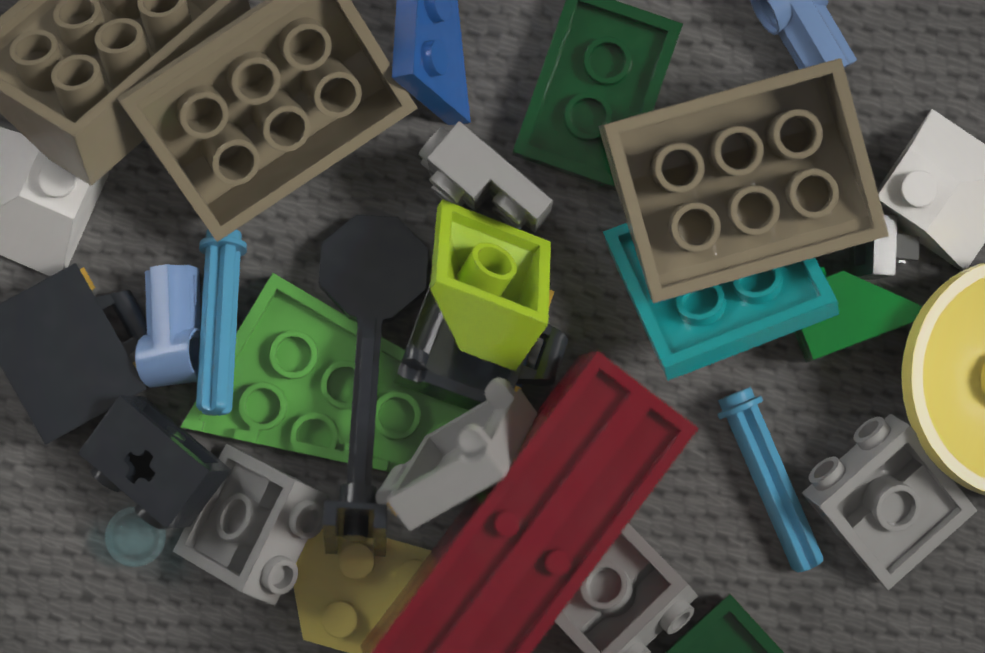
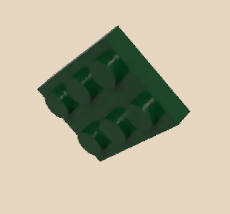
[513,0,683,191]

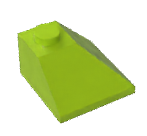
[430,199,551,371]

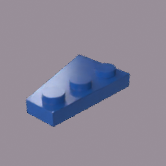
[392,0,471,125]

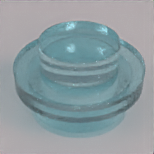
[105,507,166,567]

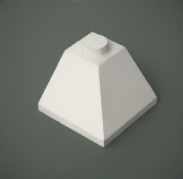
[877,109,985,271]
[0,127,109,276]

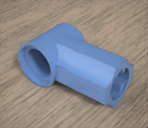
[750,0,857,69]
[135,264,201,388]

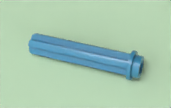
[196,229,247,416]
[717,386,823,573]

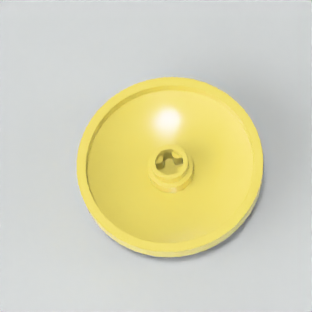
[901,263,985,495]

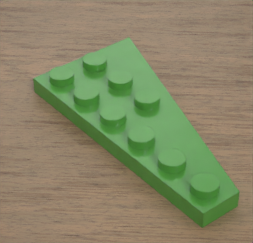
[181,273,469,472]

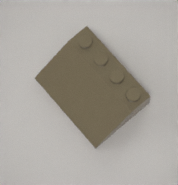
[0,0,251,186]
[117,0,418,242]
[598,58,889,303]

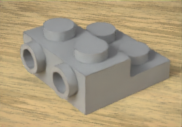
[419,121,553,233]
[802,414,977,590]
[173,444,329,606]
[555,523,698,653]

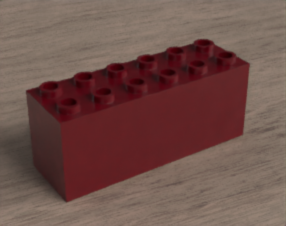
[360,351,699,653]

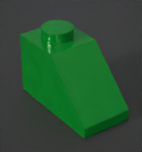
[794,266,922,363]

